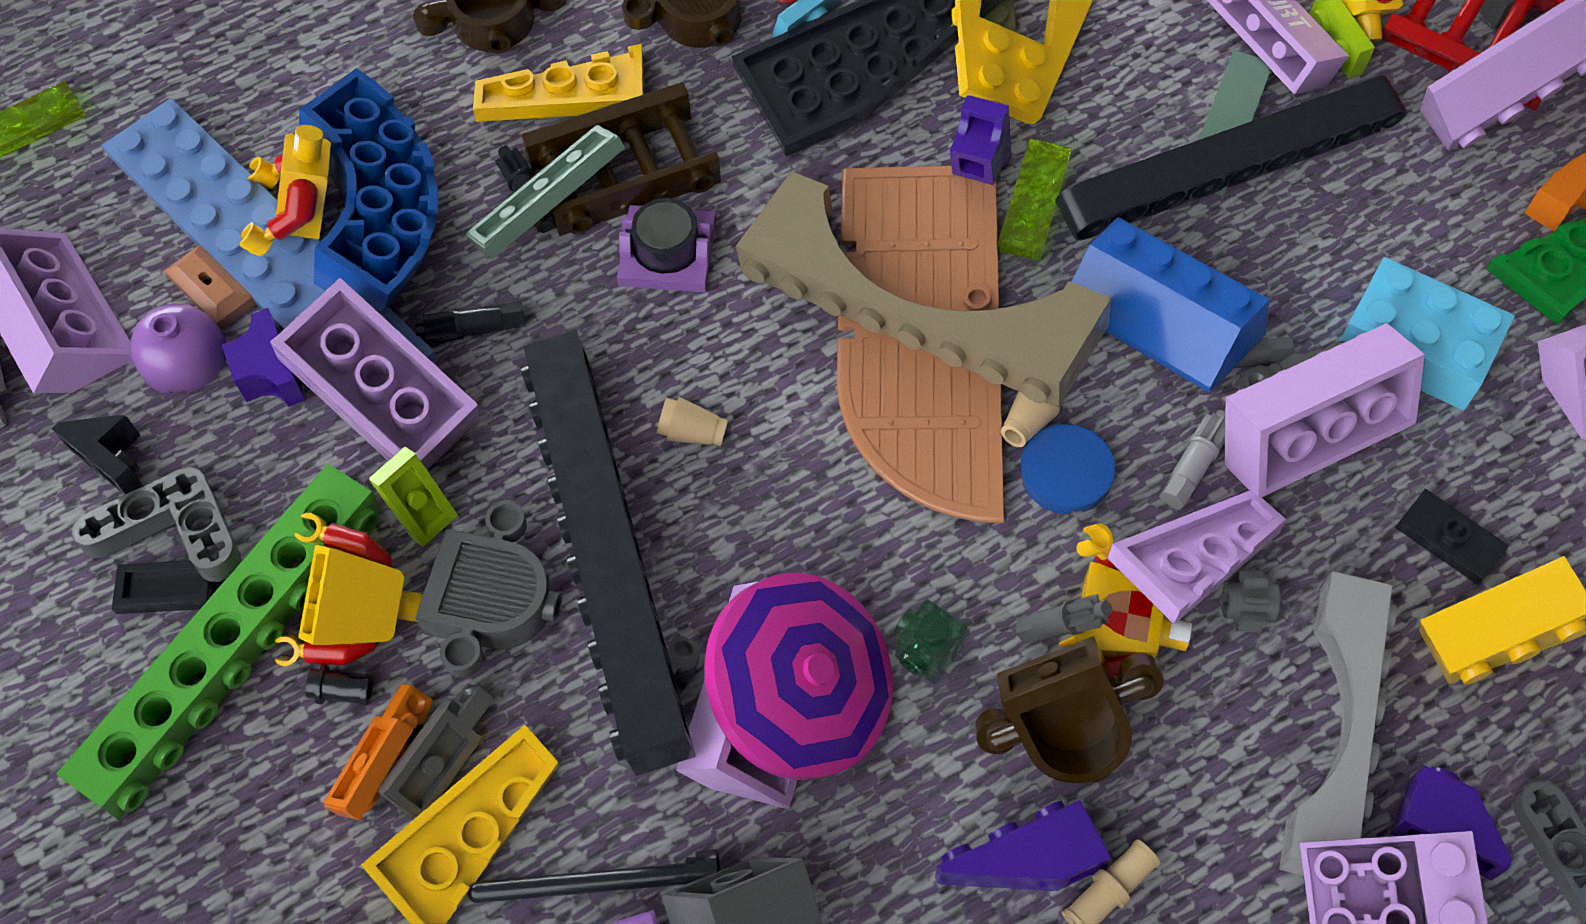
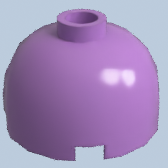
[130,303,227,394]

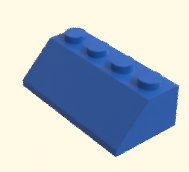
[1072,217,1269,393]

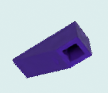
[935,800,1111,891]

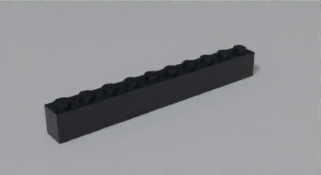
[520,330,696,776]

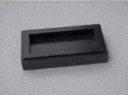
[112,559,216,614]

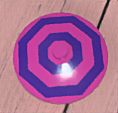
[705,573,893,780]

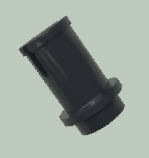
[306,665,374,706]

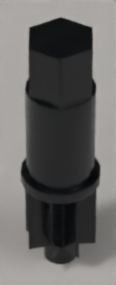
[495,146,556,233]
[415,301,526,344]

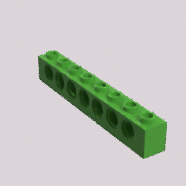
[56,464,382,821]

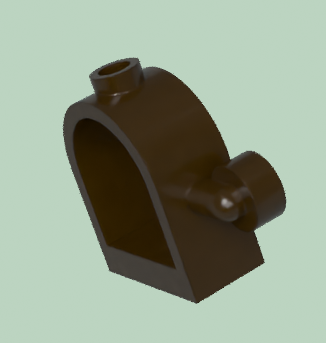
[413,0,567,54]
[622,0,741,48]
[975,636,1164,783]

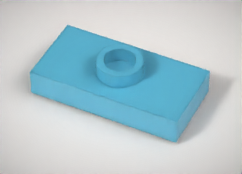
[772,0,841,38]

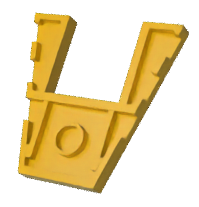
[952,0,1093,124]

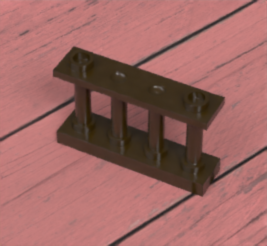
[521,82,721,236]

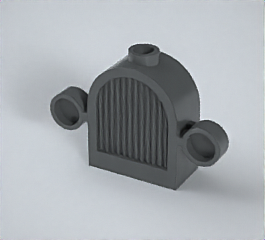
[415,500,562,677]

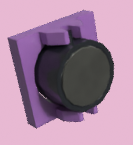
[617,198,716,293]

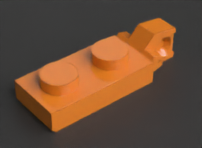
[323,684,433,820]

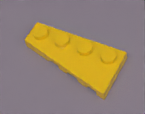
[473,43,644,122]
[361,725,559,924]

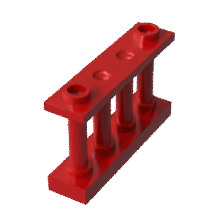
[1382,0,1565,111]

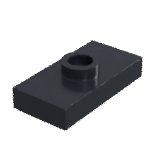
[1395,489,1509,585]

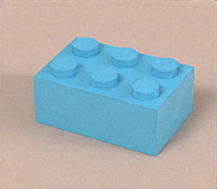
[1340,257,1515,411]

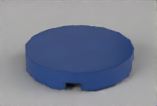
[1020,424,1115,514]

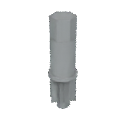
[1159,410,1225,510]

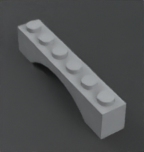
[1279,571,1397,876]

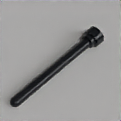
[467,849,720,903]

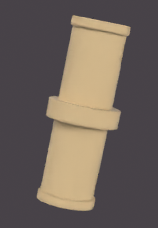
[1062,839,1161,924]

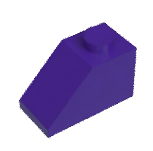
[1390,765,1512,880]

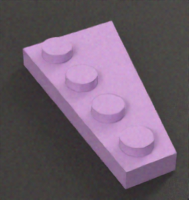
[1108,490,1286,624]

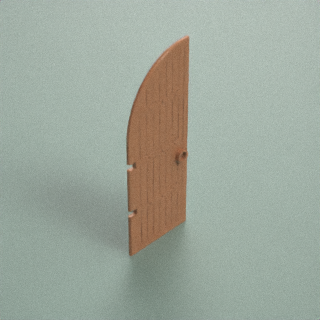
[837,166,1004,523]

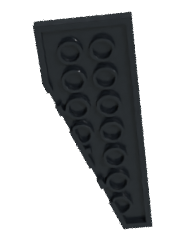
[732,0,1004,156]

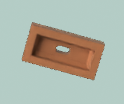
[164,245,256,331]

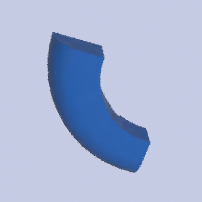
[299,68,438,313]

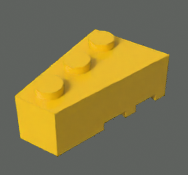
[1419,556,1586,685]

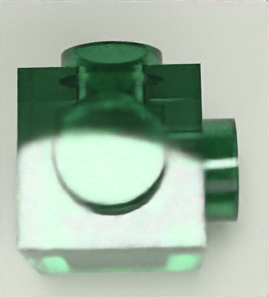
[894,599,968,684]

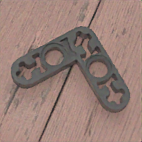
[72,467,242,582]
[1514,781,1586,924]

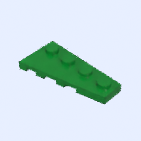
[1485,217,1586,325]

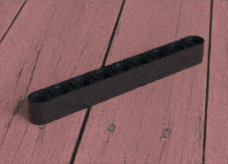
[1055,75,1408,241]

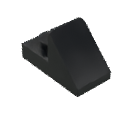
[51,415,143,495]

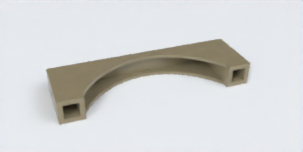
[736,171,1111,408]

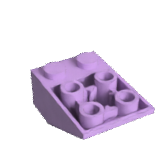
[1300,831,1488,924]

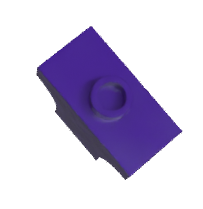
[950,95,1012,185]
[221,308,306,407]

